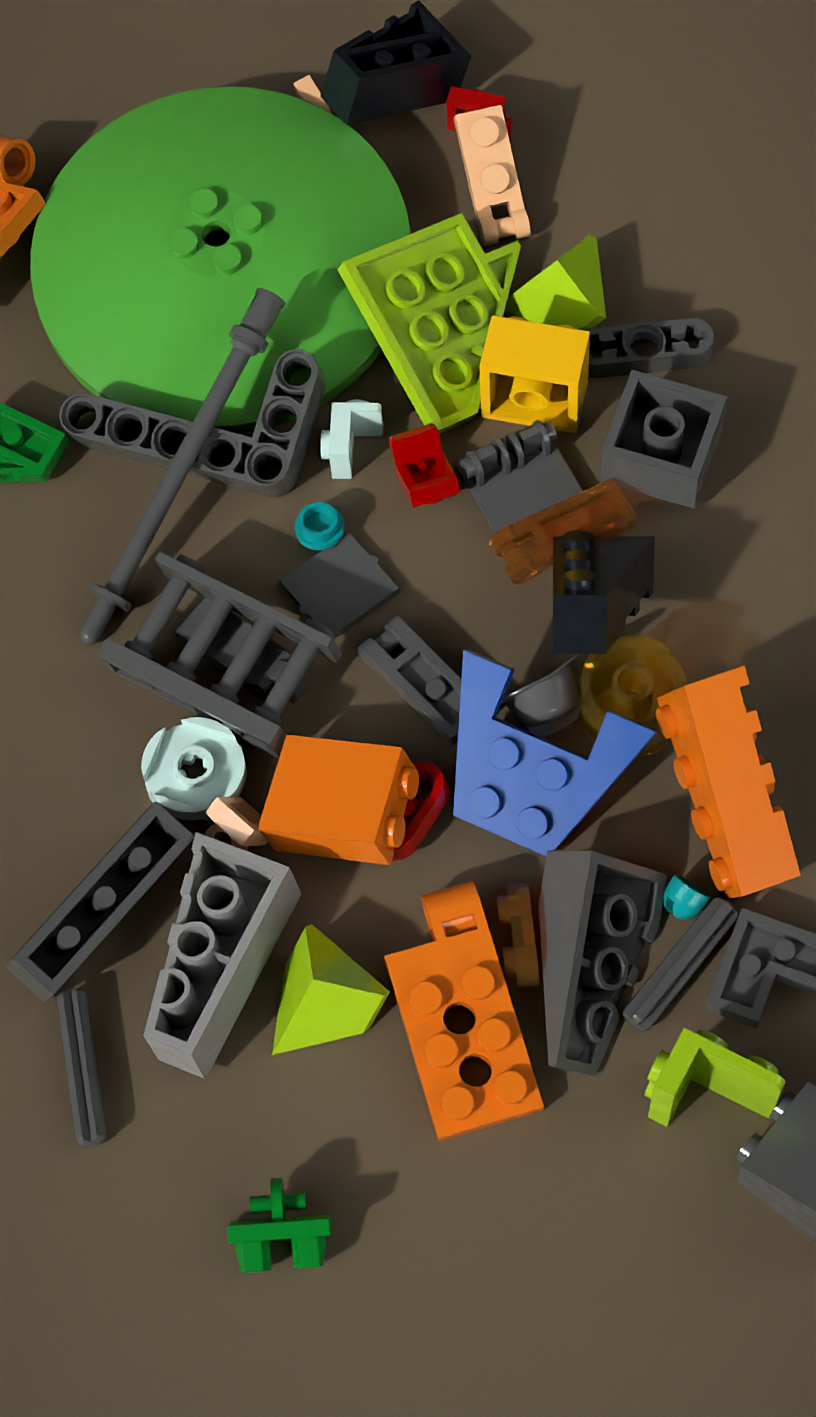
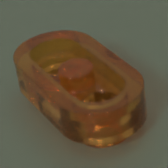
[497,882,539,988]

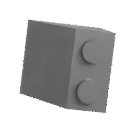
[736,1082,816,1242]

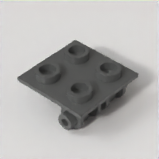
[453,420,587,540]

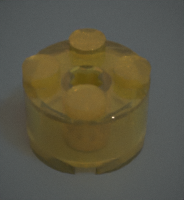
[580,635,686,755]

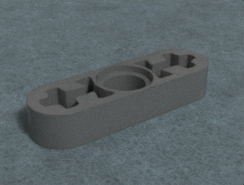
[584,318,714,378]

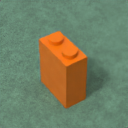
[257,735,419,866]

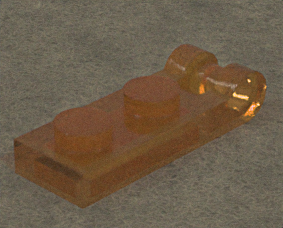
[489,478,637,584]

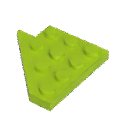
[337,213,521,434]

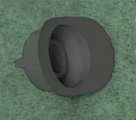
[501,654,585,738]

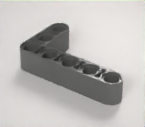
[59,349,326,498]

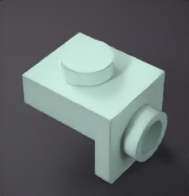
[321,399,383,479]

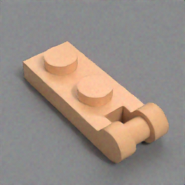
[453,105,531,246]

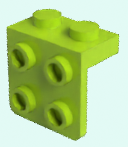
[644,1028,786,1127]

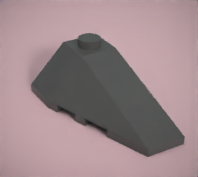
[539,850,667,1076]

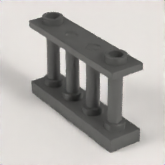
[97,552,342,758]

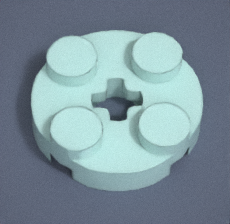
[141,717,247,821]

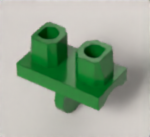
[227,1177,332,1273]

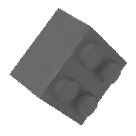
[600,370,728,509]

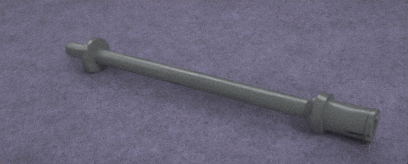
[80,288,286,645]

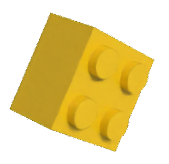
[479,315,590,434]

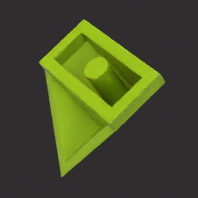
[504,234,606,331]
[272,924,390,1055]

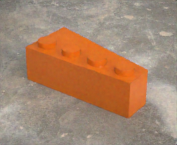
[656,665,801,899]

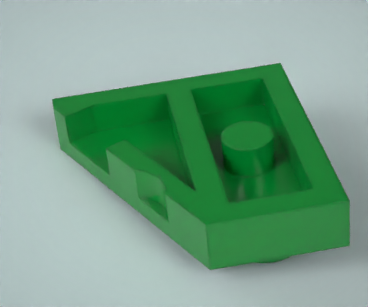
[0,403,70,483]

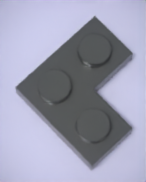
[705,908,816,1029]

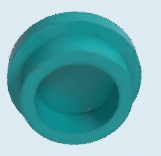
[294,502,345,551]

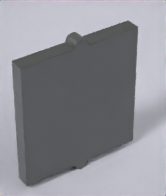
[279,532,400,639]

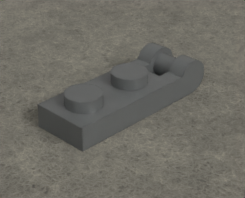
[356,616,461,747]

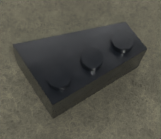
[320,0,471,125]
[552,530,655,654]

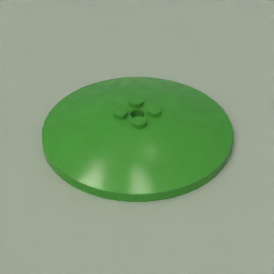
[31,86,411,434]

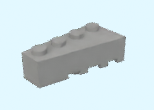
[143,832,301,1079]

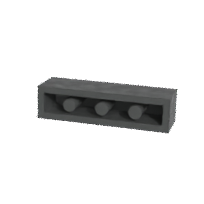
[5,801,195,1003]

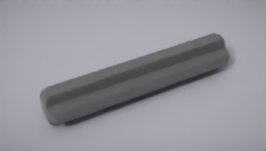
[623,897,738,1032]
[57,989,107,1147]

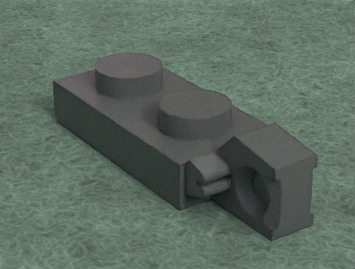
[175,597,307,704]

